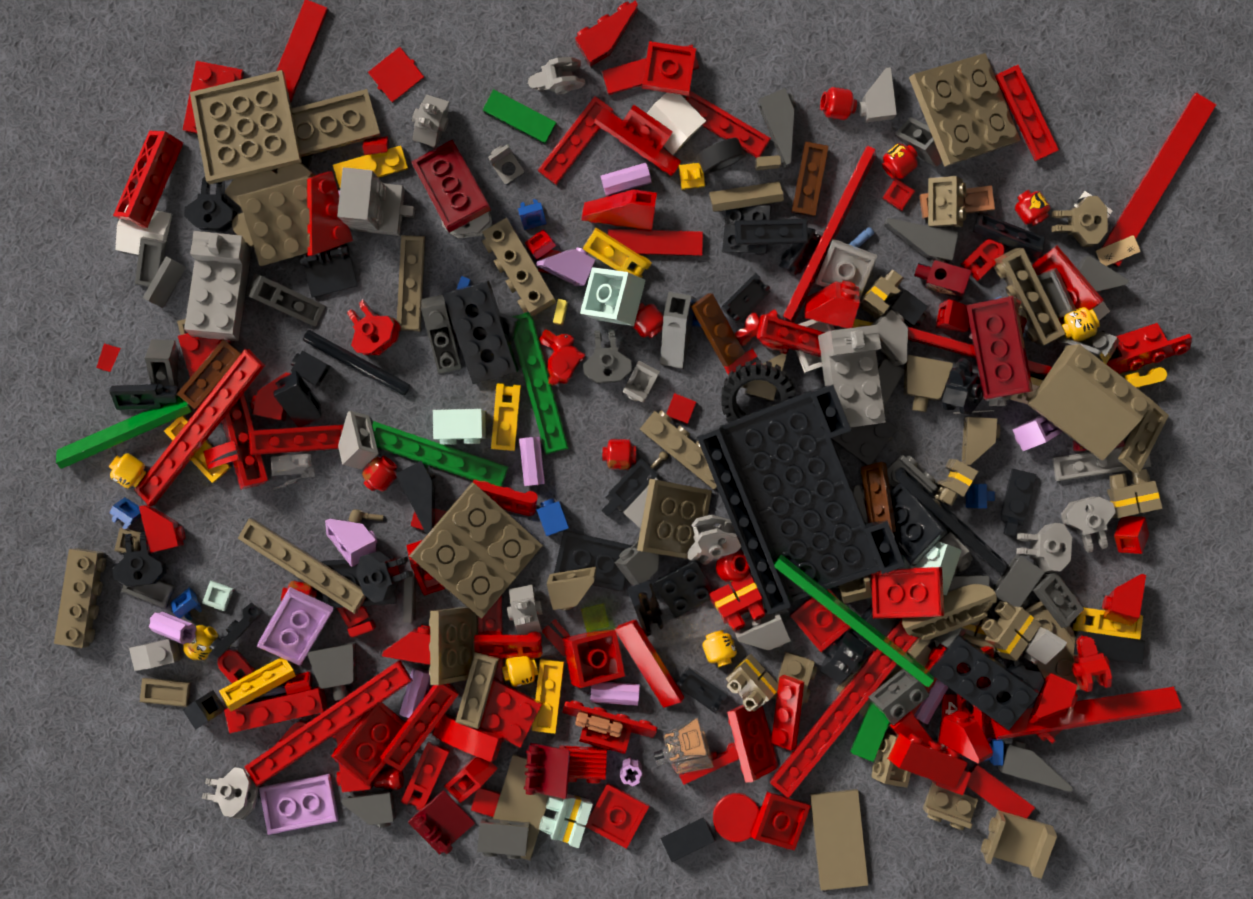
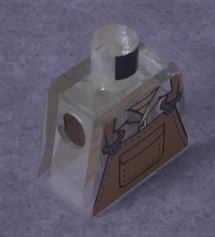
[654,718,714,774]

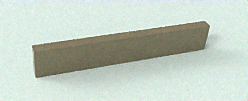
[238,518,366,614]

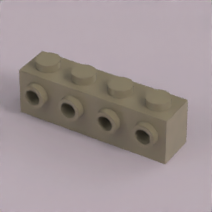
[482,217,556,317]
[994,248,1065,345]
[639,410,717,490]
[54,548,106,648]

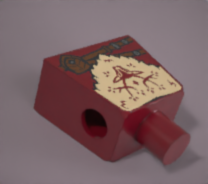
[914,260,971,300]

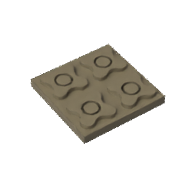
[909,53,1021,167]
[190,70,302,185]
[409,483,543,619]

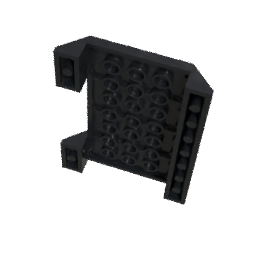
[697,384,905,614]

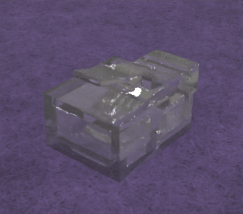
[271,454,317,490]

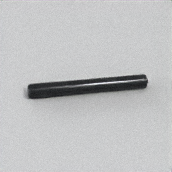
[303,330,410,395]

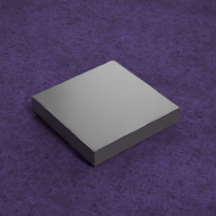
[815,239,877,299]

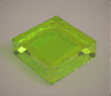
[581,603,610,632]

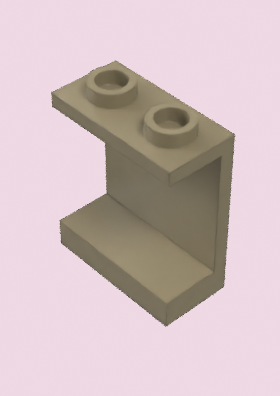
[981,810,1057,879]

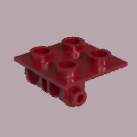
[524,743,570,799]
[408,790,475,855]

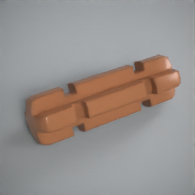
[575,712,622,737]

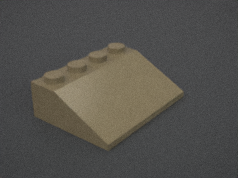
[1028,344,1154,460]

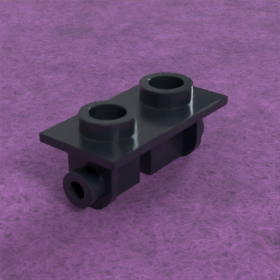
[779,228,821,276]

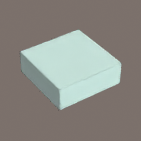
[202,581,234,611]

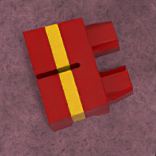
[709,573,765,632]

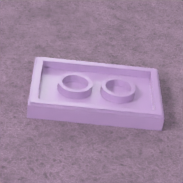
[257,587,333,666]
[259,773,339,835]

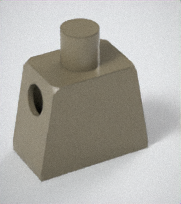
[904,355,953,412]

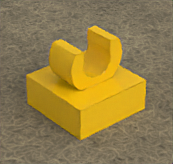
[679,163,705,190]

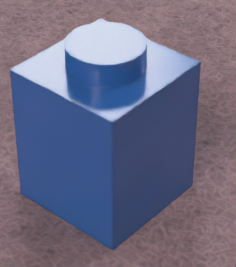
[536,498,569,536]

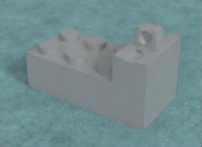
[337,167,415,236]
[184,231,251,341]
[818,325,886,427]

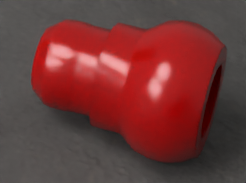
[373,768,404,790]

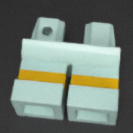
[539,794,593,848]

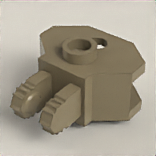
[1052,196,1108,247]

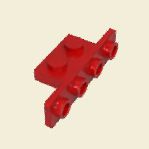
[594,105,681,176]
[1106,323,1192,374]
[562,701,658,754]

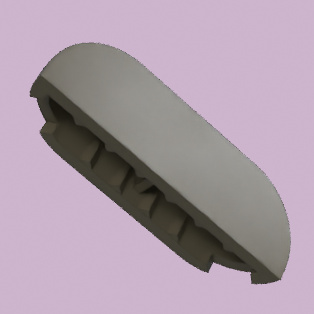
[902,584,997,640]

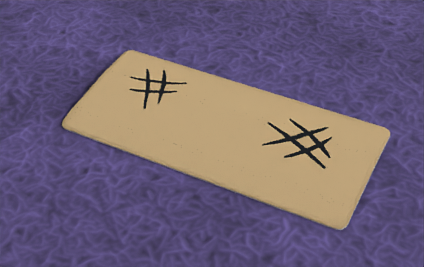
[1096,235,1140,266]

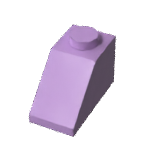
[535,247,595,286]
[1013,415,1063,451]
[325,519,377,567]

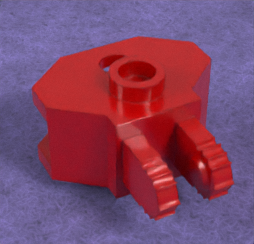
[347,300,401,356]
[1072,635,1112,692]

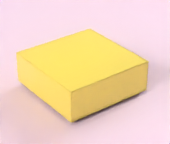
[553,299,568,326]

